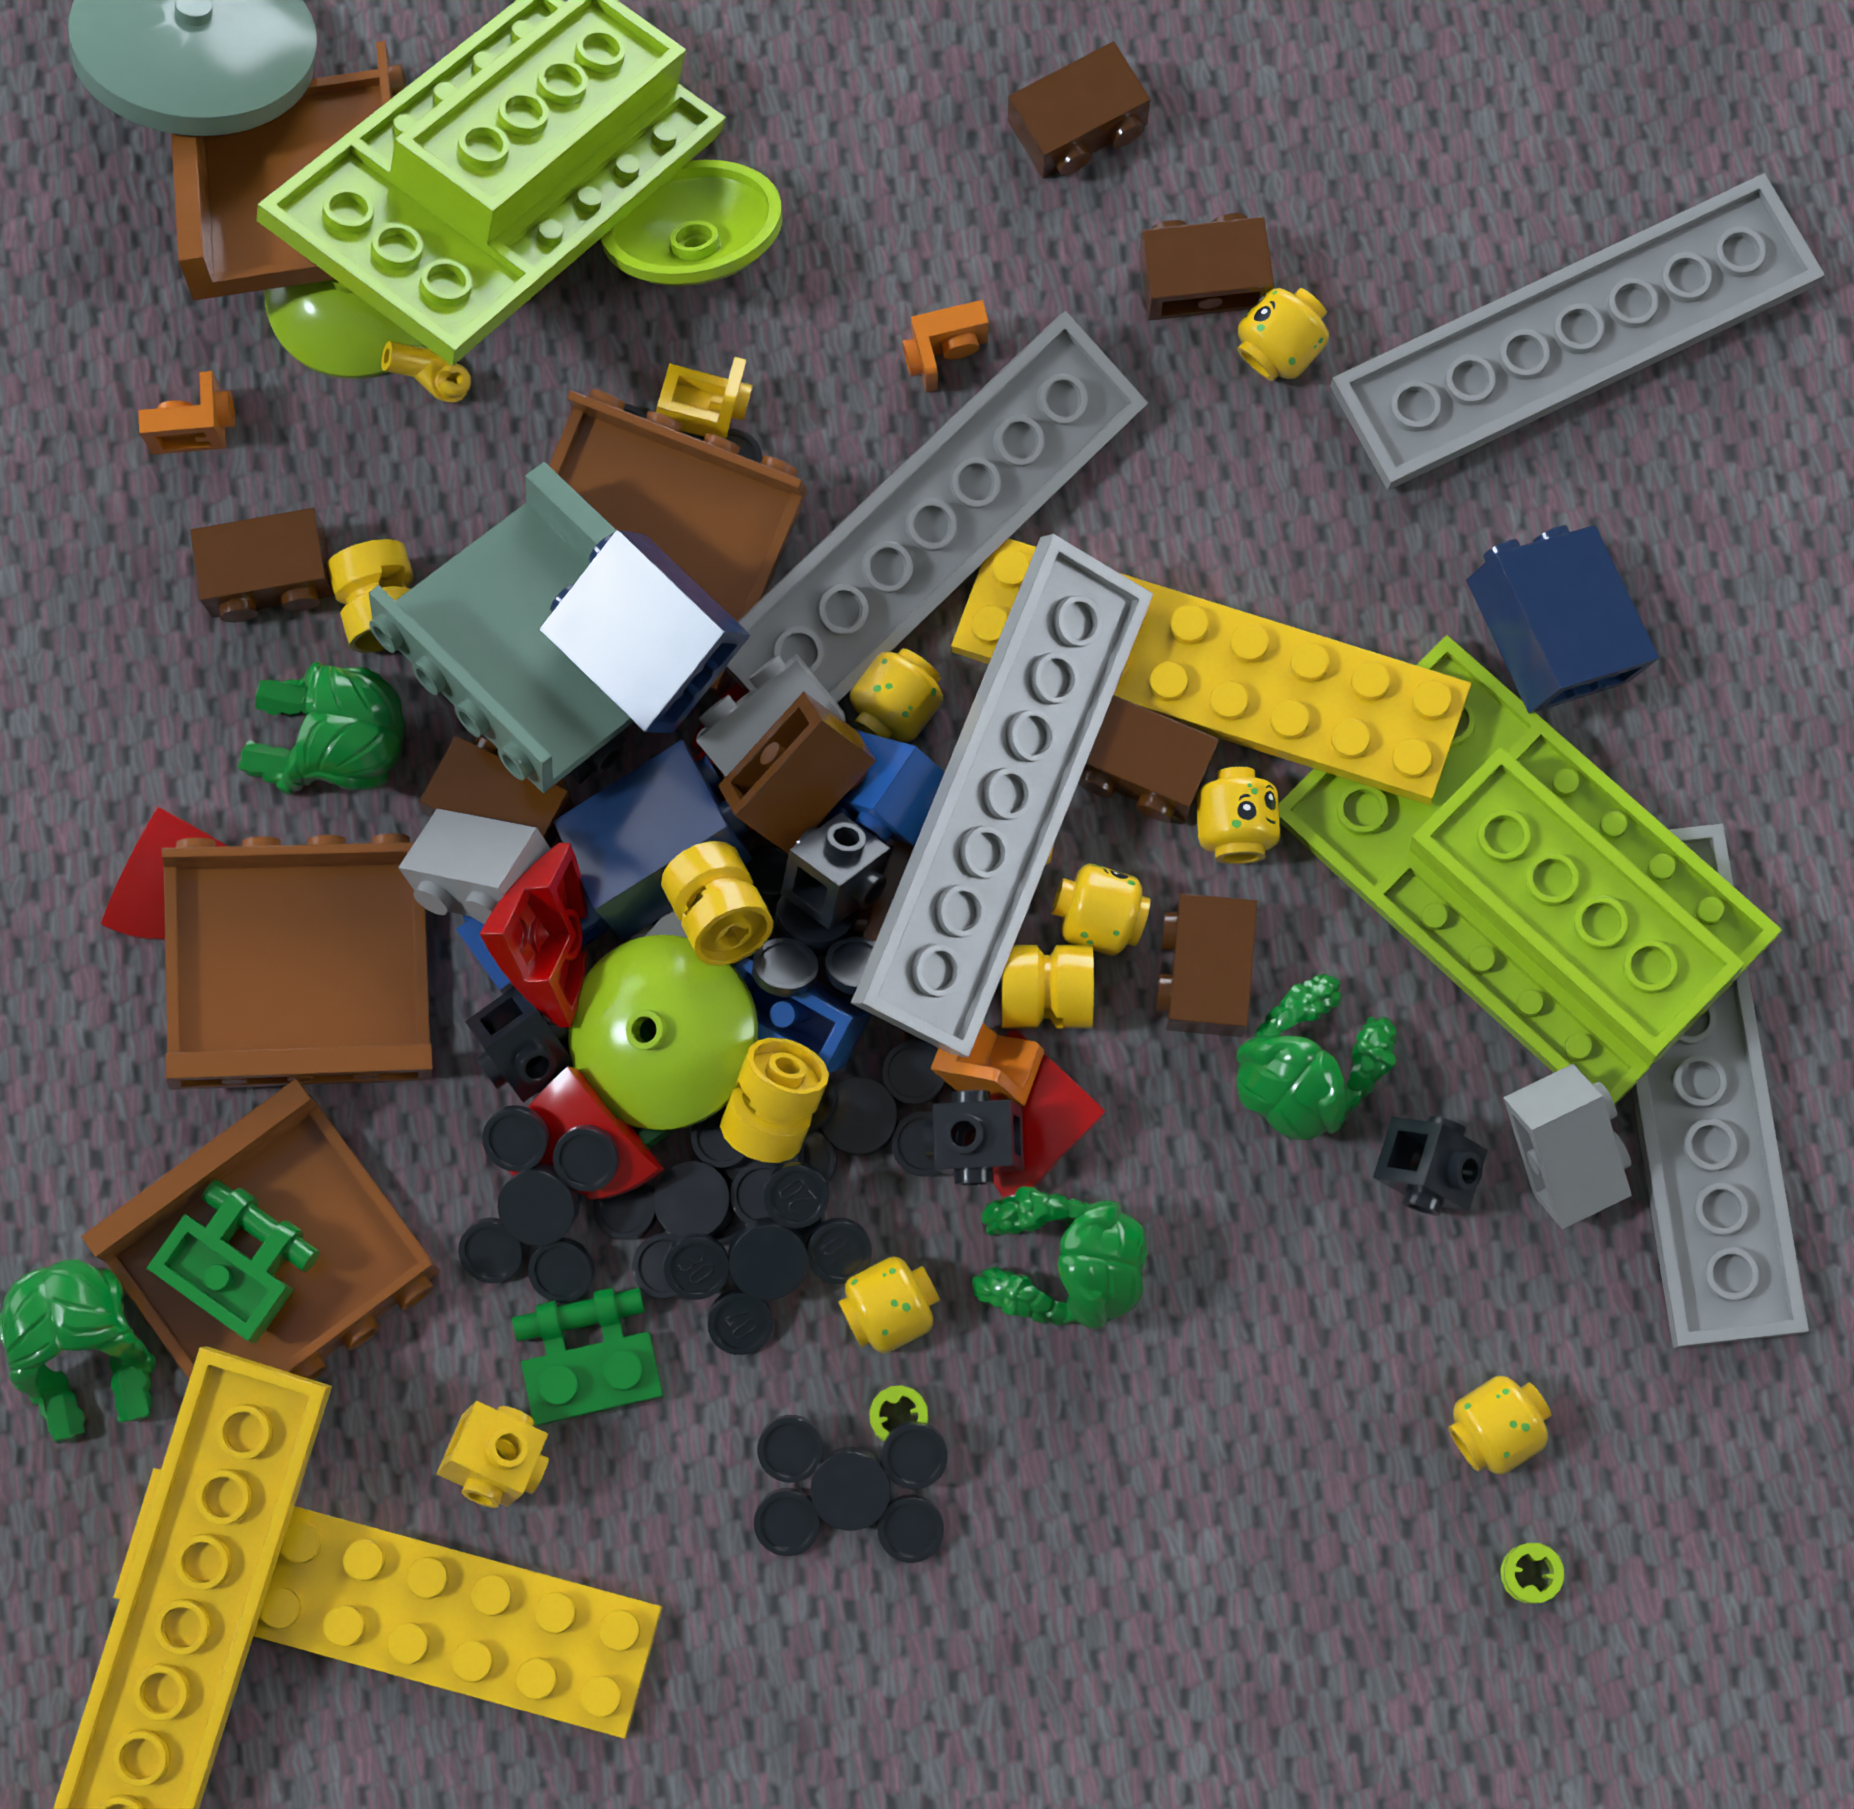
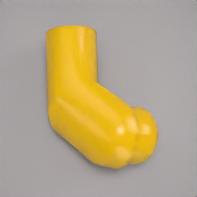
[381,341,471,402]

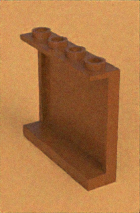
[171,41,407,301]
[549,389,808,697]
[162,833,432,1090]
[81,1079,441,1380]

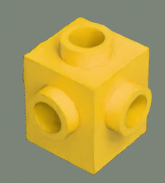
[436,1400,549,1508]

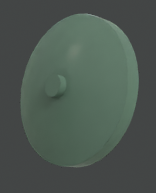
[68,0,317,136]

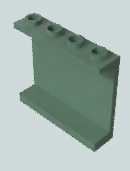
[369,462,634,793]

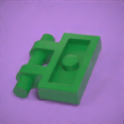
[147,1179,320,1344]
[512,1287,664,1427]

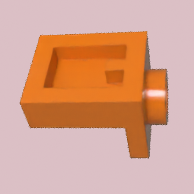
[902,299,989,393]
[138,371,235,455]

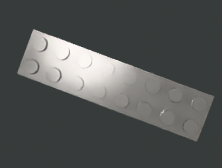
[1330,173,1825,491]
[726,311,1148,703]
[851,534,1153,1057]
[1631,824,1809,1349]

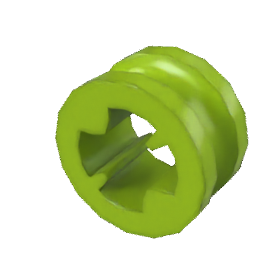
[869,1385,928,1442]
[1500,1543,1564,1604]

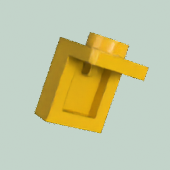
[656,357,753,439]

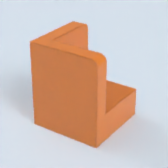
[931,1022,1044,1106]

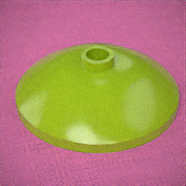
[600,160,783,286]
[264,279,426,379]
[568,934,758,1130]

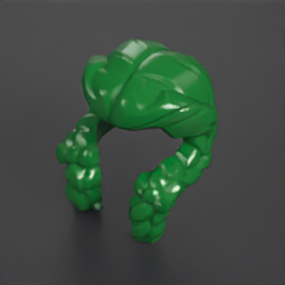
[237,662,405,795]
[1236,973,1396,1140]
[972,1186,1148,1330]
[0,1259,156,1444]

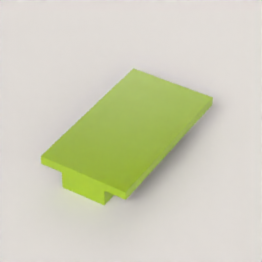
[256,0,726,366]
[1279,635,1782,1105]

